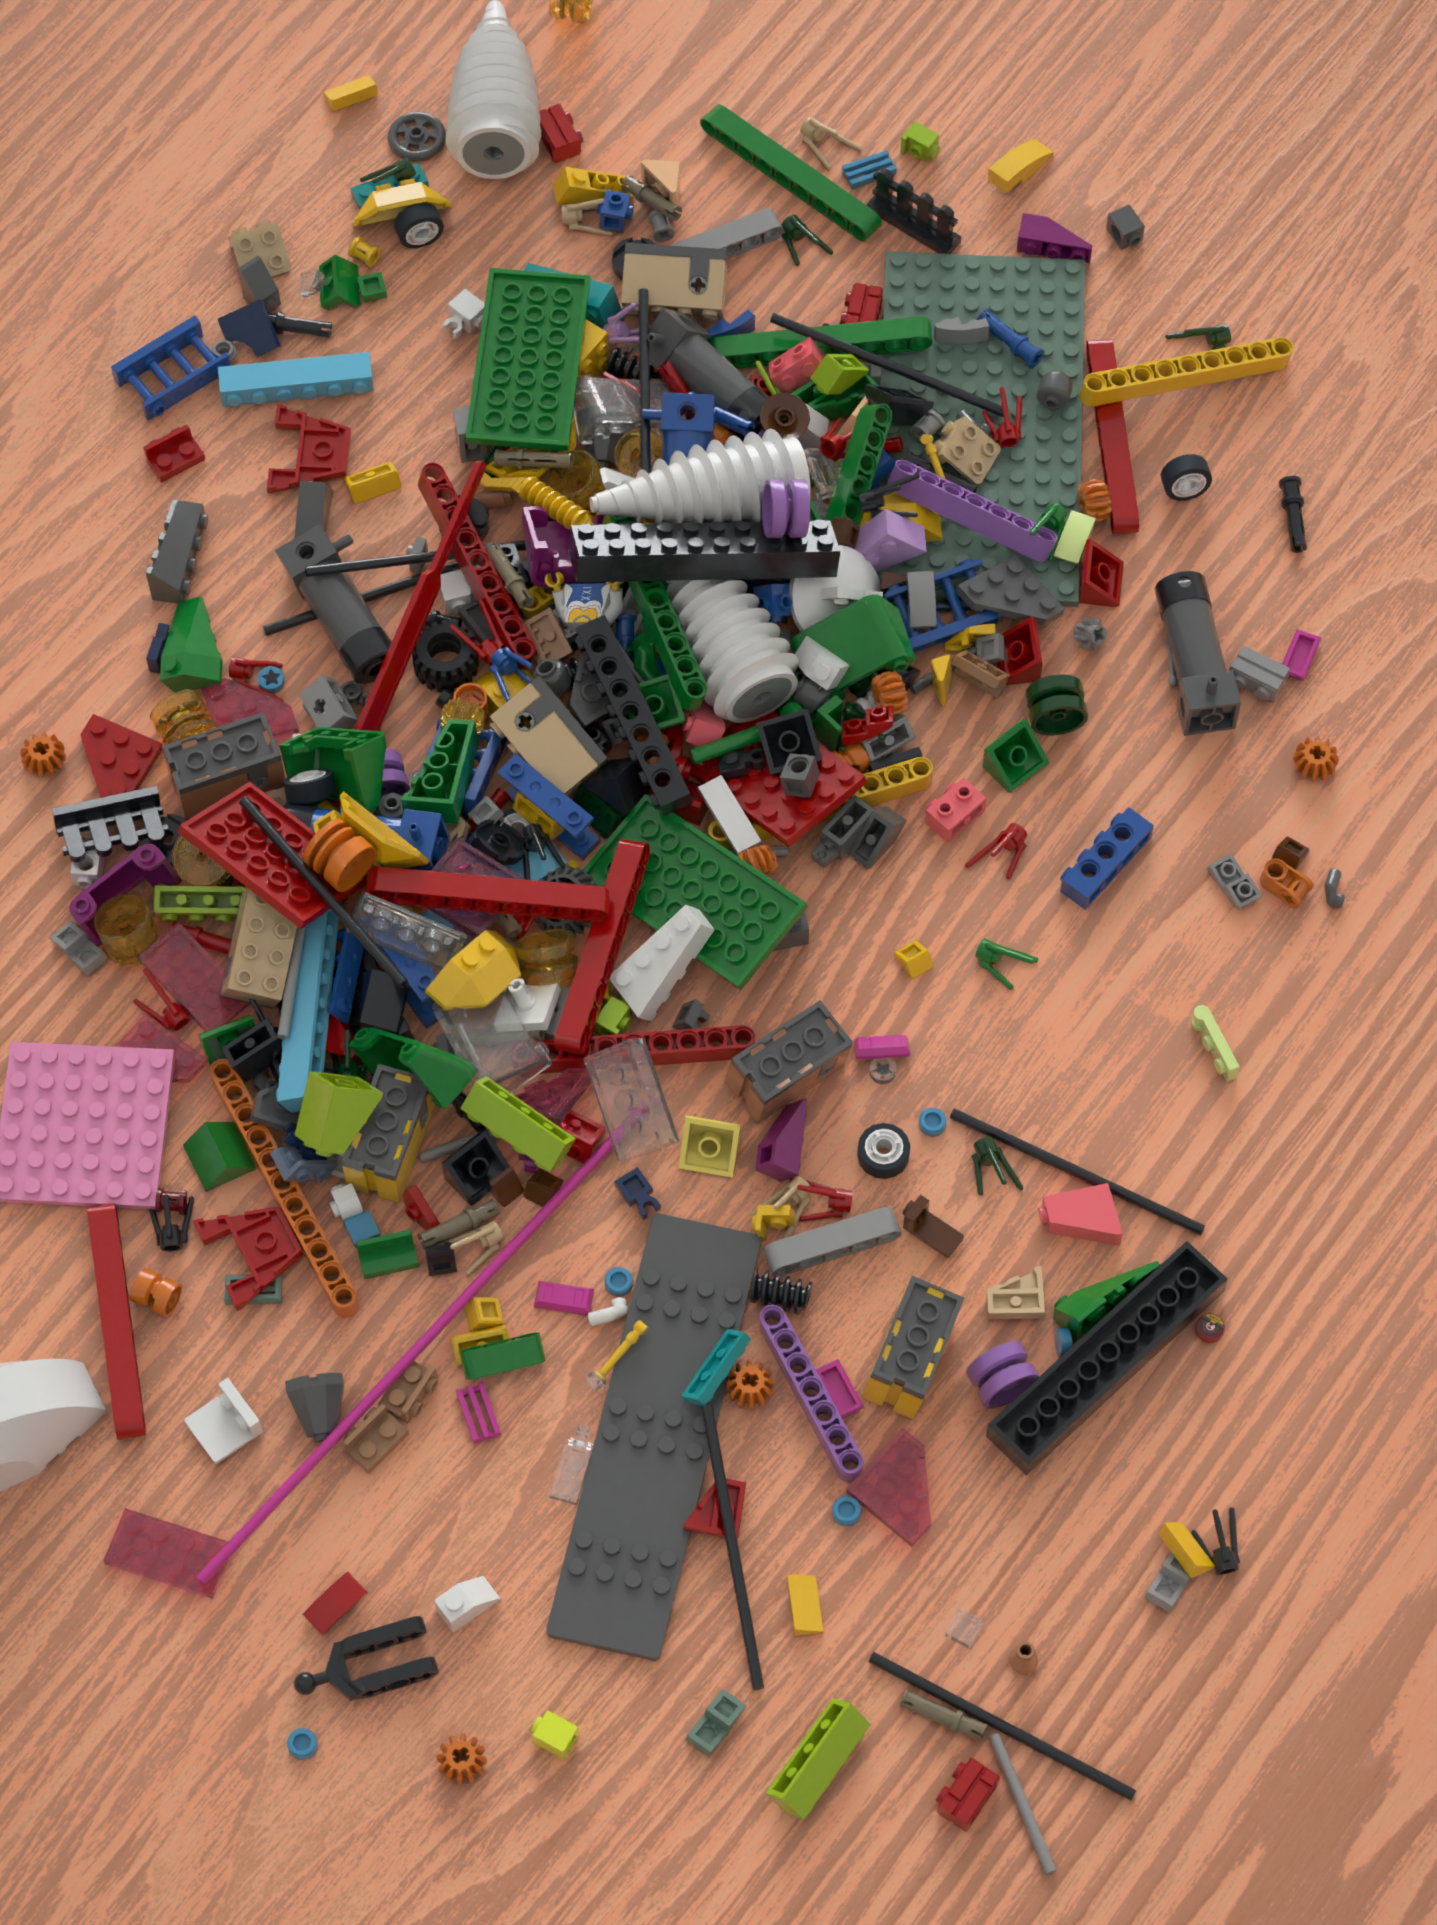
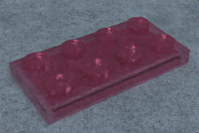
[138,923,250,1031]
[103,1508,229,1599]

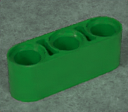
[459,1332,546,1380]

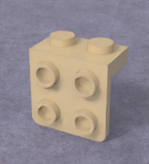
[228,220,291,277]
[927,416,1001,485]

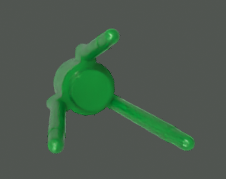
[1029,503,1067,561]
[975,938,1038,990]

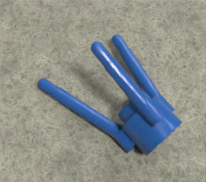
[489,647,533,702]

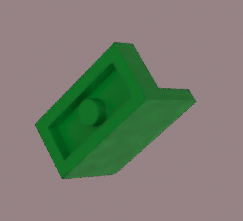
[319,255,360,310]
[814,695,843,752]
[356,1230,419,1279]

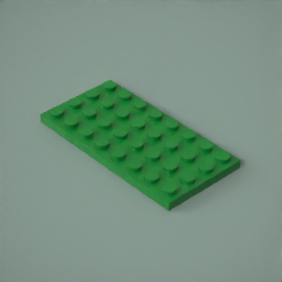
[465,268,591,451]
[583,794,808,990]

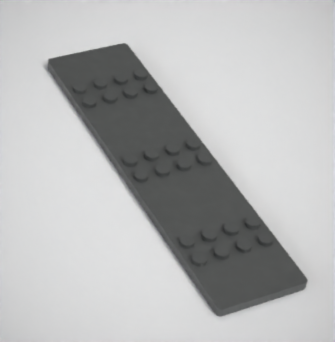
[546,1213,761,1661]

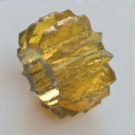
[440,697,485,734]

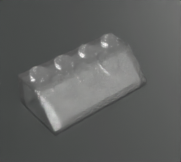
[346,891,467,970]
[583,1038,680,1162]

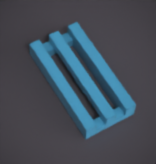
[842,150,897,189]

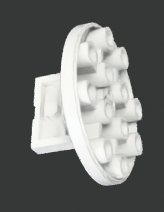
[789,545,883,632]

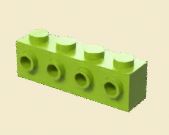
[154,886,245,922]
[460,1076,576,1171]
[766,1698,871,1820]

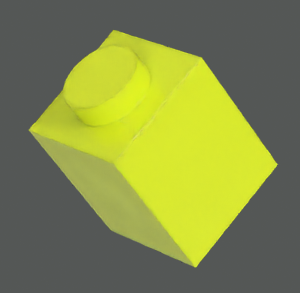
[531,1710,579,1760]

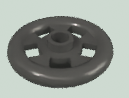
[388,112,446,161]

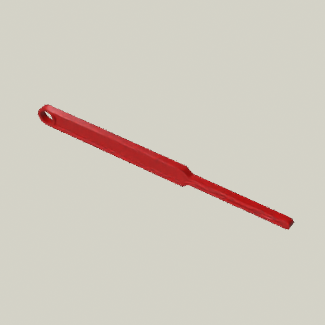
[355,461,486,731]

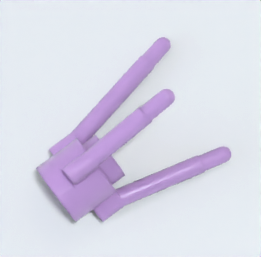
[603,303,650,345]

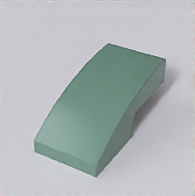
[685,1689,746,1757]

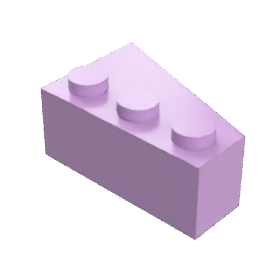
[855,509,927,572]

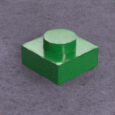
[357,272,387,302]

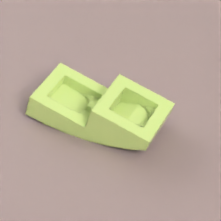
[1054,510,1096,565]

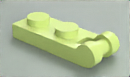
[1191,1005,1240,1082]

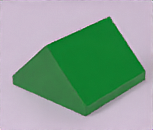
[622,674,686,737]
[982,719,1049,792]
[197,1015,255,1067]
[183,1122,256,1192]

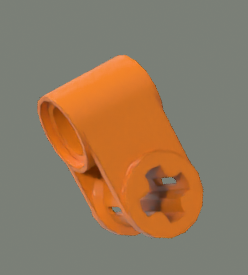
[1260,858,1314,908]

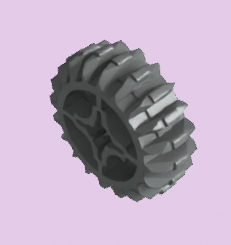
[535,866,598,939]

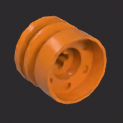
[303,818,377,892]

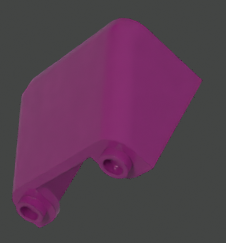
[522,506,619,587]
[69,844,182,947]

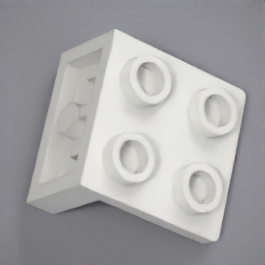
[184,1378,263,1464]

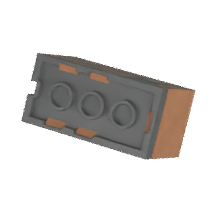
[162,712,285,821]
[725,1000,853,1124]

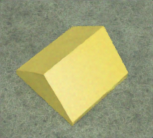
[678,1115,741,1178]

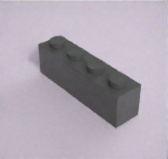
[146,499,208,604]

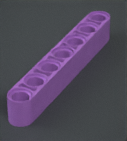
[887,460,1057,562]
[760,1305,863,1483]

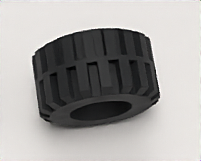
[412,620,479,693]

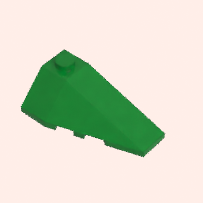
[160,596,223,694]
[1053,1261,1161,1343]

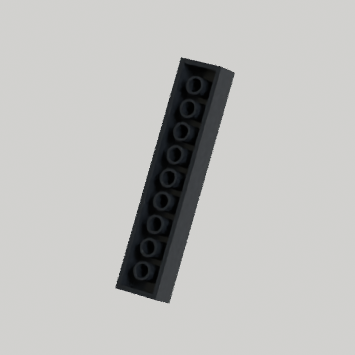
[568,519,841,583]
[986,1241,1228,1476]

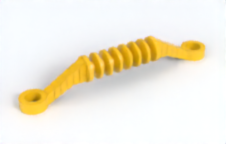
[479,472,594,529]

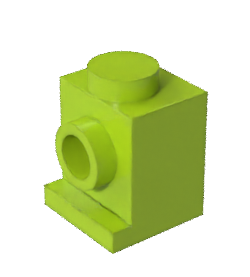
[900,121,940,163]
[594,996,632,1035]

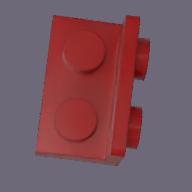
[143,425,206,483]
[547,1104,606,1164]

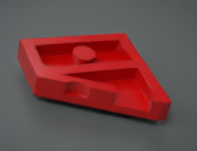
[682,1478,746,1539]

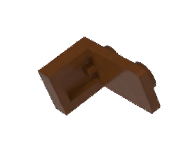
[902,1194,964,1258]

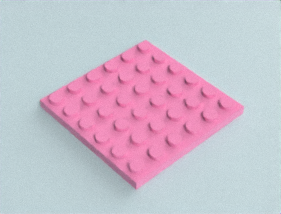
[0,1042,176,1210]

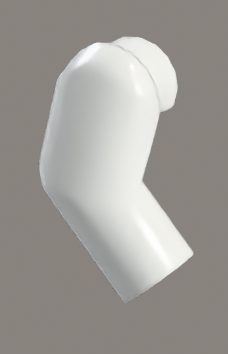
[588,1297,629,1326]

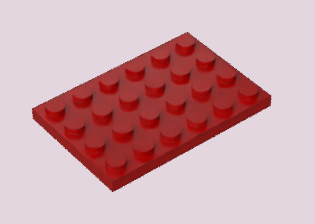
[690,712,867,847]
[178,782,367,929]

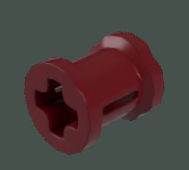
[155,1188,188,1215]

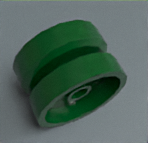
[1025,674,1088,736]

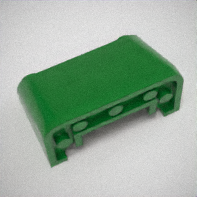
[790,595,916,701]
[279,727,387,813]
[348,1028,476,1109]

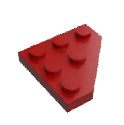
[80,714,163,798]

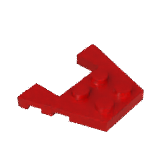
[267,404,351,493]
[193,1206,303,1311]

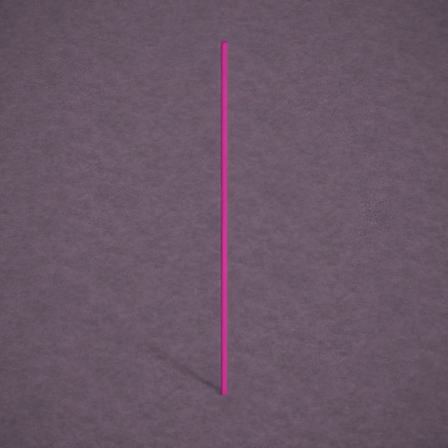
[195,1096,655,1585]

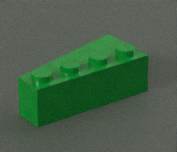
[401,719,479,824]

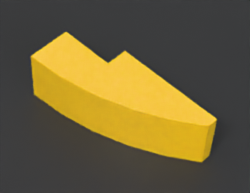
[988,139,1054,194]

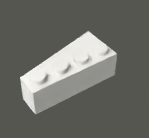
[610,905,715,1022]

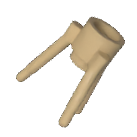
[800,117,862,170]
[562,199,613,236]
[751,1176,811,1239]
[434,1221,504,1276]

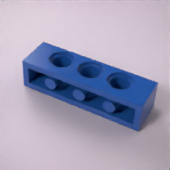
[1060,807,1154,910]

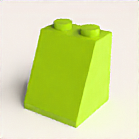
[295,1071,383,1157]

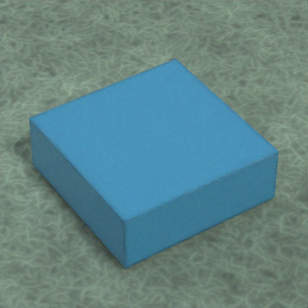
[344,1210,380,1248]

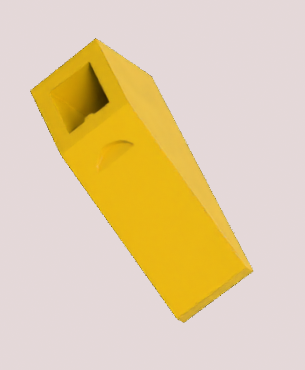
[553,166,635,205]

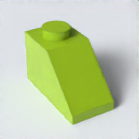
[810,354,869,395]

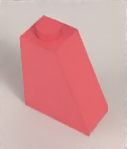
[1038,1183,1123,1245]

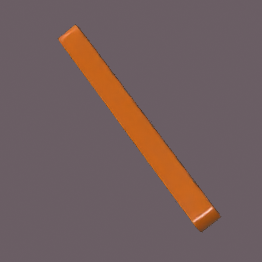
[210,1059,358,1318]

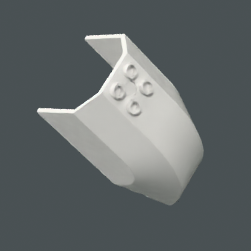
[0,1359,107,1492]

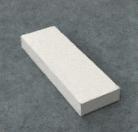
[698,775,761,855]

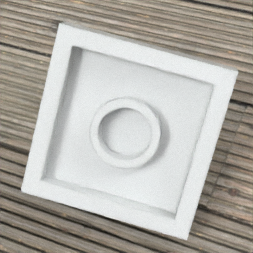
[494,978,561,1033]

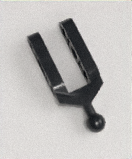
[294,1616,439,1701]

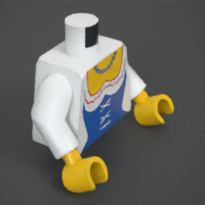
[545,572,623,637]

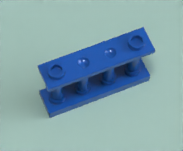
[111,315,231,421]
[883,558,1003,653]
[412,706,508,815]
[497,753,601,860]
[362,906,449,1029]
[280,914,368,1024]

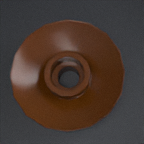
[759,393,810,439]

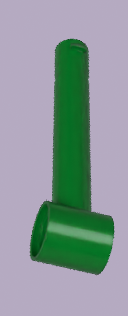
[689,702,812,765]

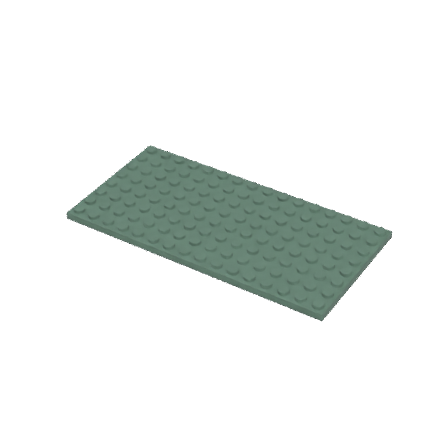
[876,251,1085,607]

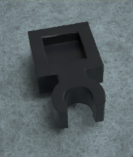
[718,748,766,779]

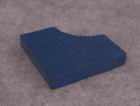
[217,300,281,357]

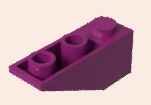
[1017,213,1092,263]
[755,1098,807,1182]

